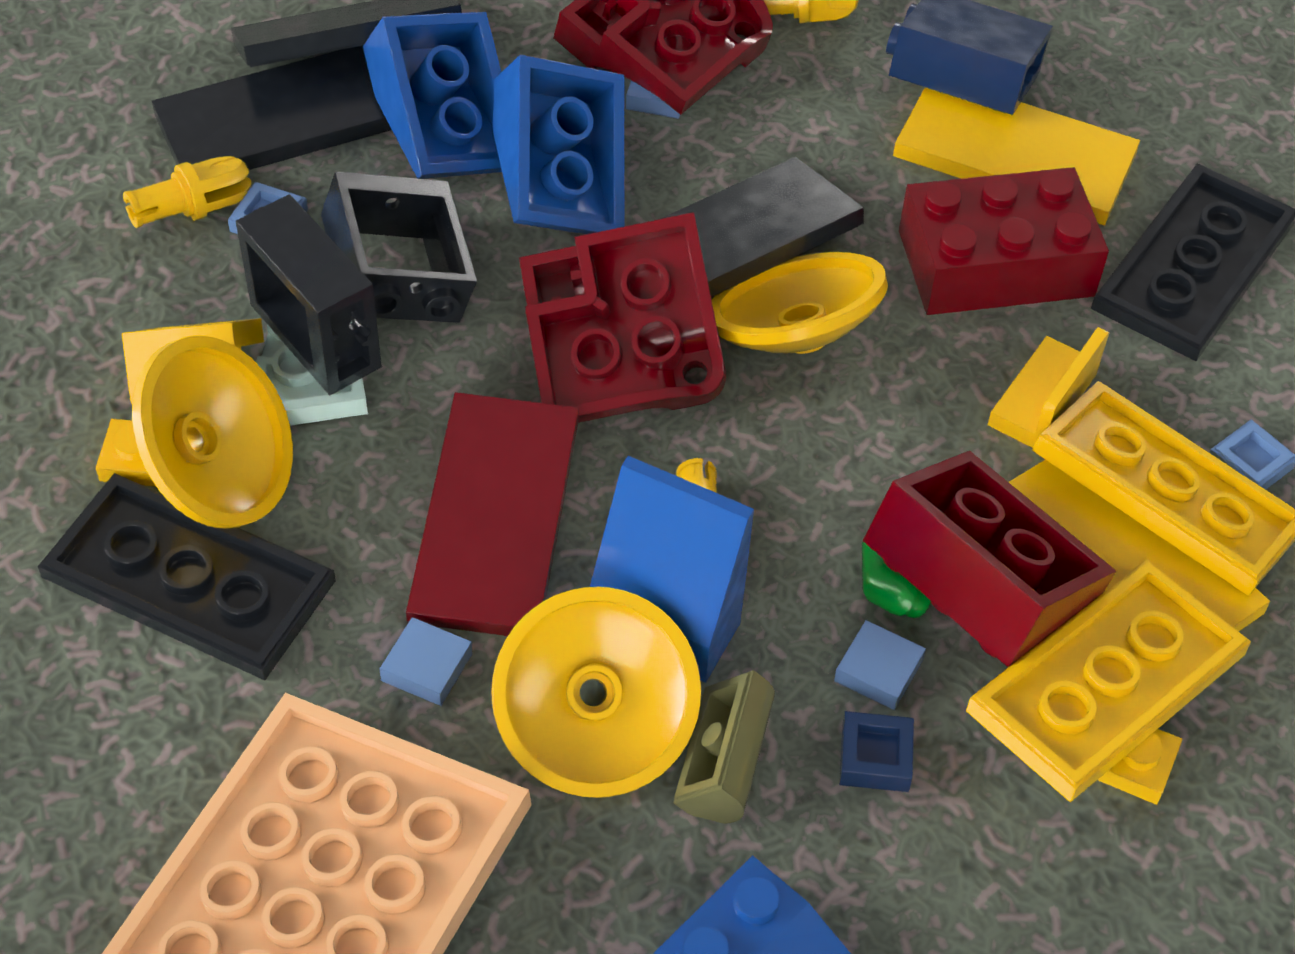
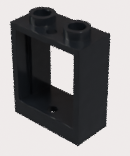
[321,171,477,323]
[236,194,382,396]

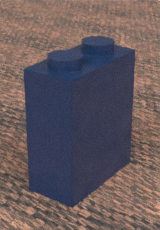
[886,0,1053,115]

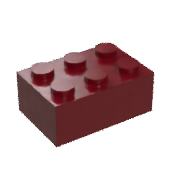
[899,167,1109,315]
[863,450,1116,667]

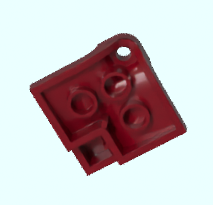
[553,0,773,115]
[519,212,726,423]

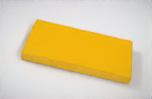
[893,87,1140,226]
[1032,381,1295,596]
[1009,460,1270,631]
[966,559,1251,803]

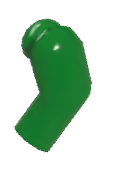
[862,542,931,619]

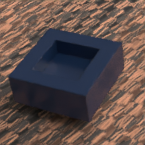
[839,711,914,792]

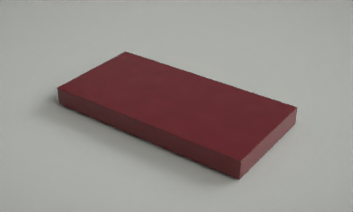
[406,392,579,636]

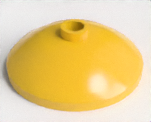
[712,252,888,354]
[132,336,293,529]
[491,587,701,798]

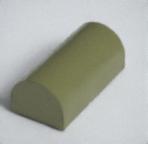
[673,670,775,824]

